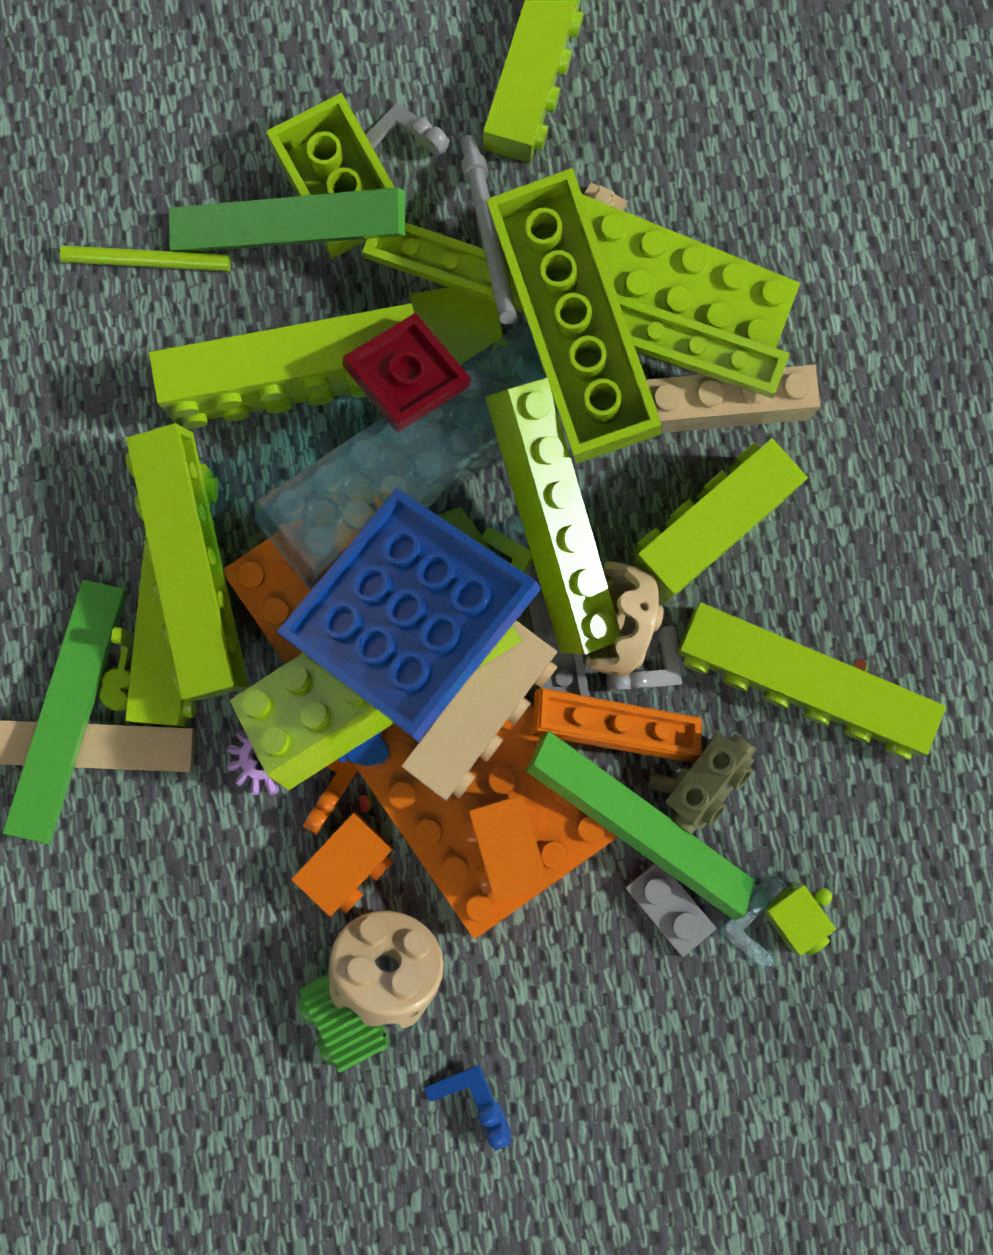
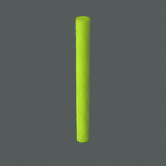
[60,245,231,272]

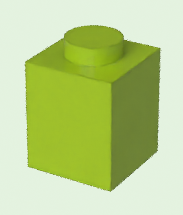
[760,882,837,956]

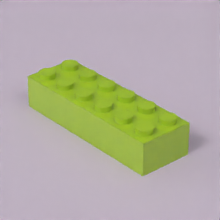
[486,168,662,464]
[582,194,800,348]
[149,303,414,429]
[230,625,523,790]

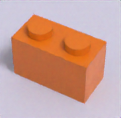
[463,795,549,902]
[291,812,395,917]

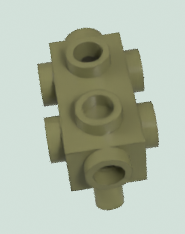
[648,732,756,834]

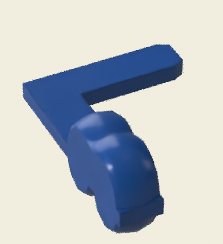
[425,1064,511,1151]

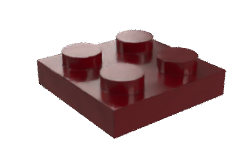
[342,312,471,433]

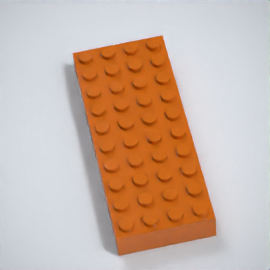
[223,472,618,940]

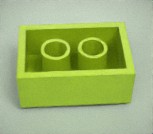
[266,93,395,259]

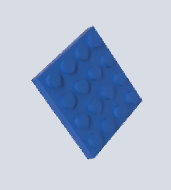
[277,488,541,742]

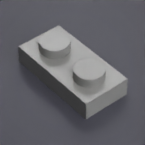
[625,863,717,957]

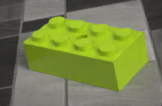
[631,438,808,606]

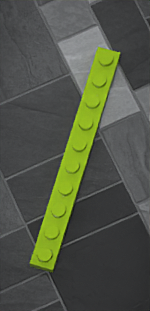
[362,222,790,399]

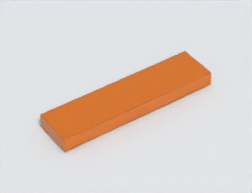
[532,688,702,763]

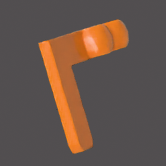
[303,759,358,835]

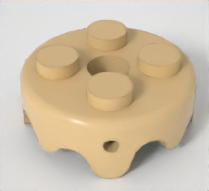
[585,561,664,677]
[328,910,444,1028]

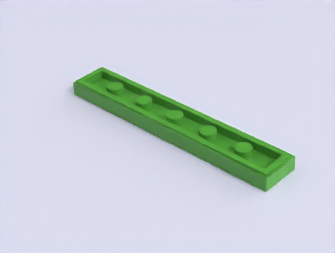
[169,187,405,252]
[3,580,128,845]
[525,731,756,921]

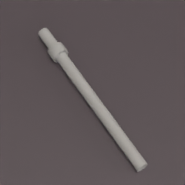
[461,135,517,324]

